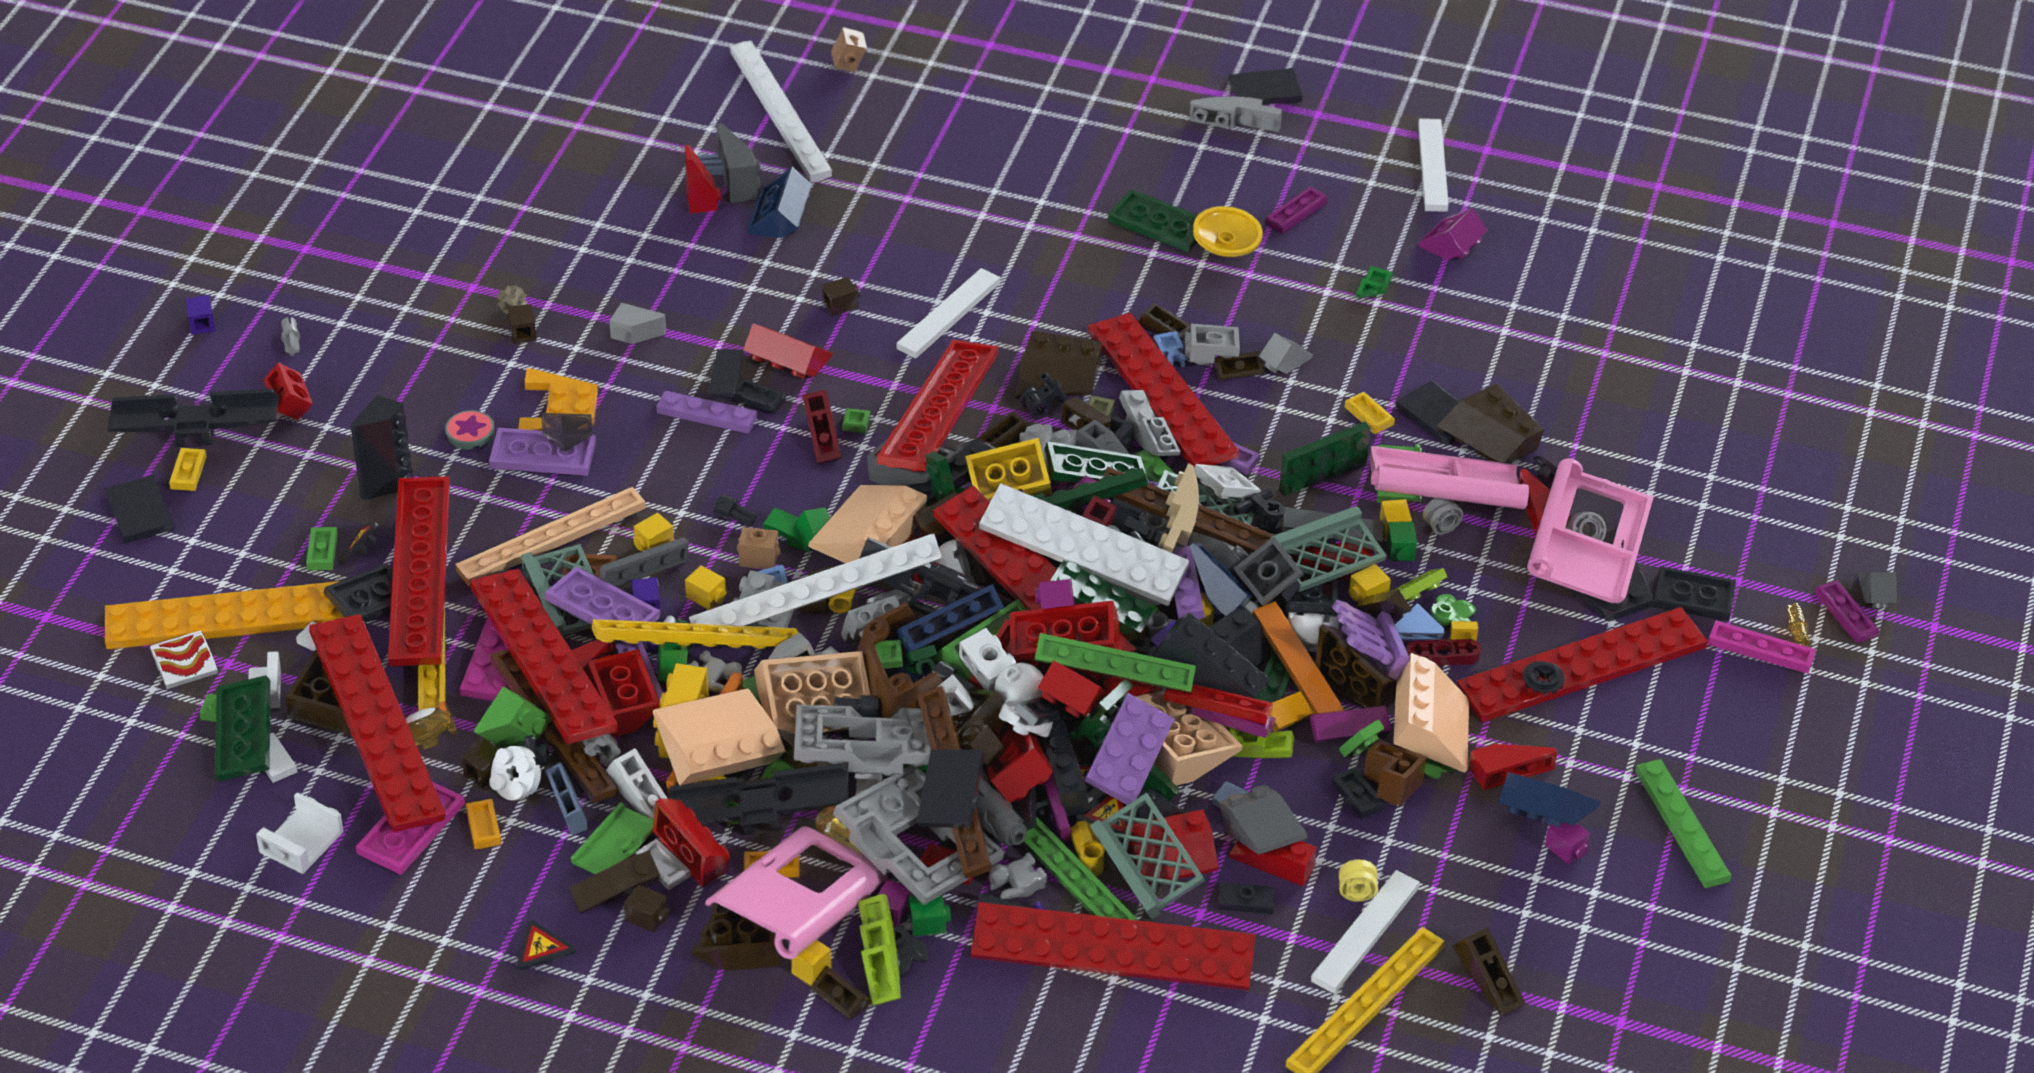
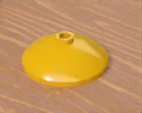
[1193,206,1263,257]

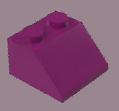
[1417,208,1487,260]

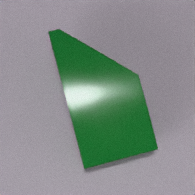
[1356,266,1393,298]

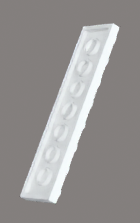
[979,483,1189,606]

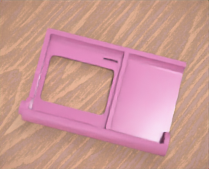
[1369,446,1529,509]
[1527,458,1653,603]
[705,826,888,959]

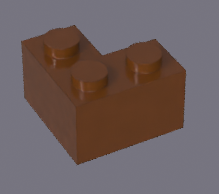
[1363,740,1427,806]

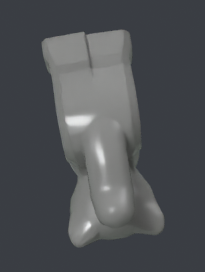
[690,650,743,694]
[583,734,621,767]
[988,853,1047,900]

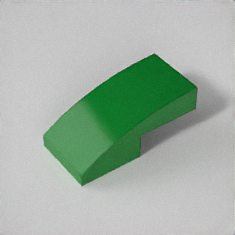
[763,508,812,553]

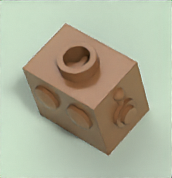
[831,28,867,72]
[737,527,781,569]

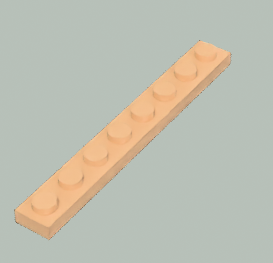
[455,487,646,586]

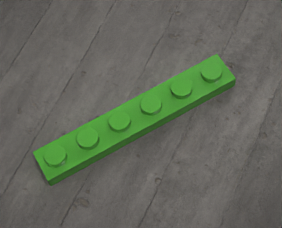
[1034,633,1196,693]
[1635,759,1731,888]
[1022,816,1137,920]

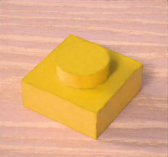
[1449,621,1478,641]

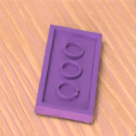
[489,428,596,476]
[545,566,660,644]
[1084,693,1175,805]

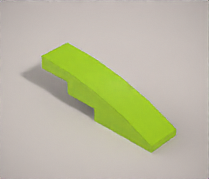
[1223,725,1294,758]
[858,894,901,1006]

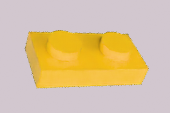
[169,448,207,491]

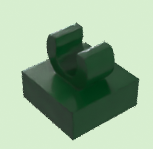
[905,645,937,677]

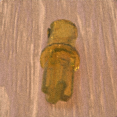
[1786,603,1811,647]

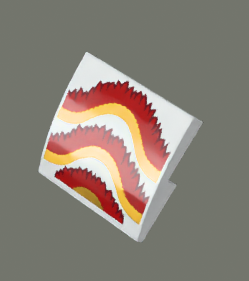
[150,630,218,689]

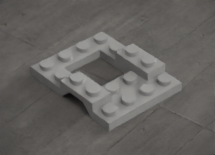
[794,704,931,776]
[833,765,1005,905]

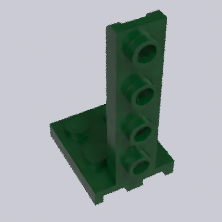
[1033,468,1149,568]
[1069,679,1179,801]

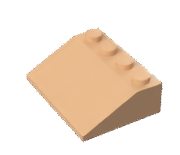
[808,485,927,563]
[754,651,870,734]
[1394,653,1469,773]
[653,688,785,786]
[1116,690,1243,786]

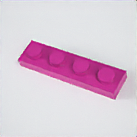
[1708,621,1816,674]

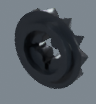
[1522,661,1565,696]

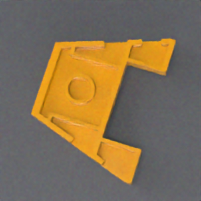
[518,368,598,431]

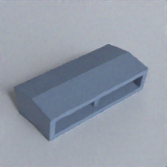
[545,763,587,835]

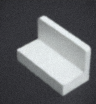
[248,652,281,708]

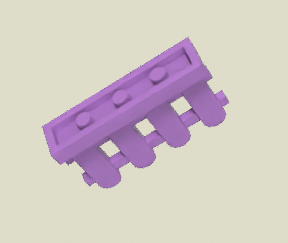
[1332,600,1410,680]

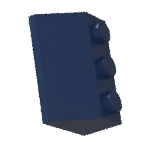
[747,167,812,238]
[1498,772,1601,828]

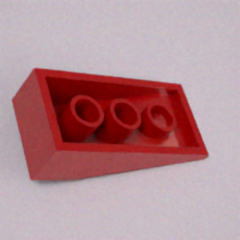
[1010,600,1120,660]
[1038,660,1108,718]
[986,724,1053,803]

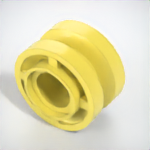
[1339,860,1378,902]

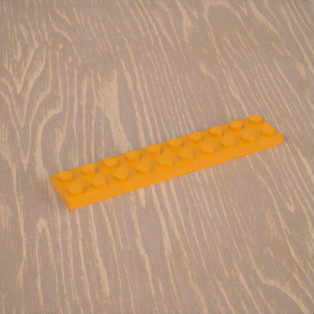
[105,581,344,649]

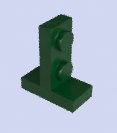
[925,451,966,508]

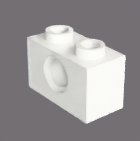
[959,628,1016,691]

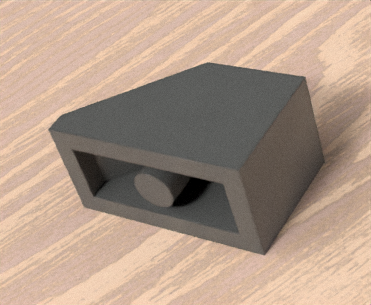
[1858,572,1897,608]

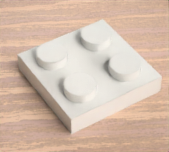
[1194,464,1261,500]

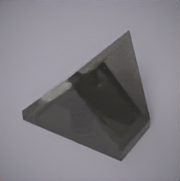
[541,413,593,452]

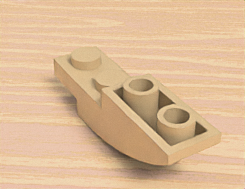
[1158,464,1199,553]

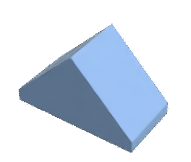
[1395,603,1444,640]

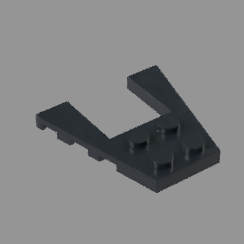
[1568,529,1654,622]

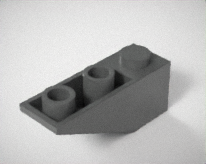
[1077,420,1129,454]

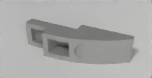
[1190,96,1282,132]
[1119,390,1181,456]

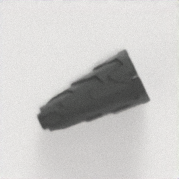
[976,768,1027,846]

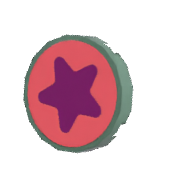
[445,410,495,450]

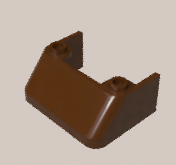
[856,602,943,718]

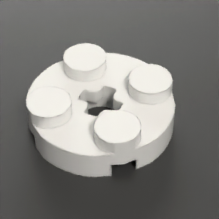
[999,699,1053,737]
[489,746,541,800]

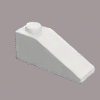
[606,749,668,820]

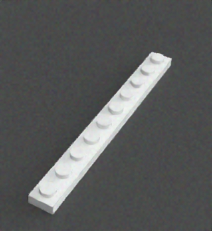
[730,41,832,182]
[689,534,942,626]

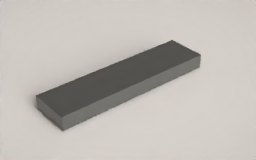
[1282,507,1383,546]
[599,537,689,587]

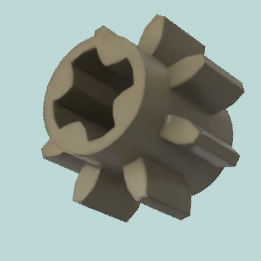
[497,285,528,314]

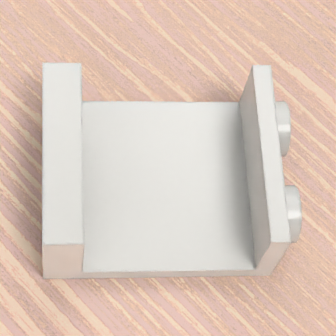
[256,792,344,874]

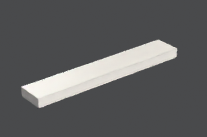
[1418,119,1448,212]
[897,268,1000,359]
[1311,870,1420,994]

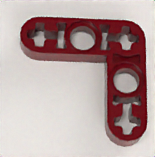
[1406,639,1481,666]

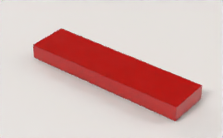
[1164,684,1273,724]

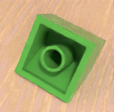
[474,686,551,748]

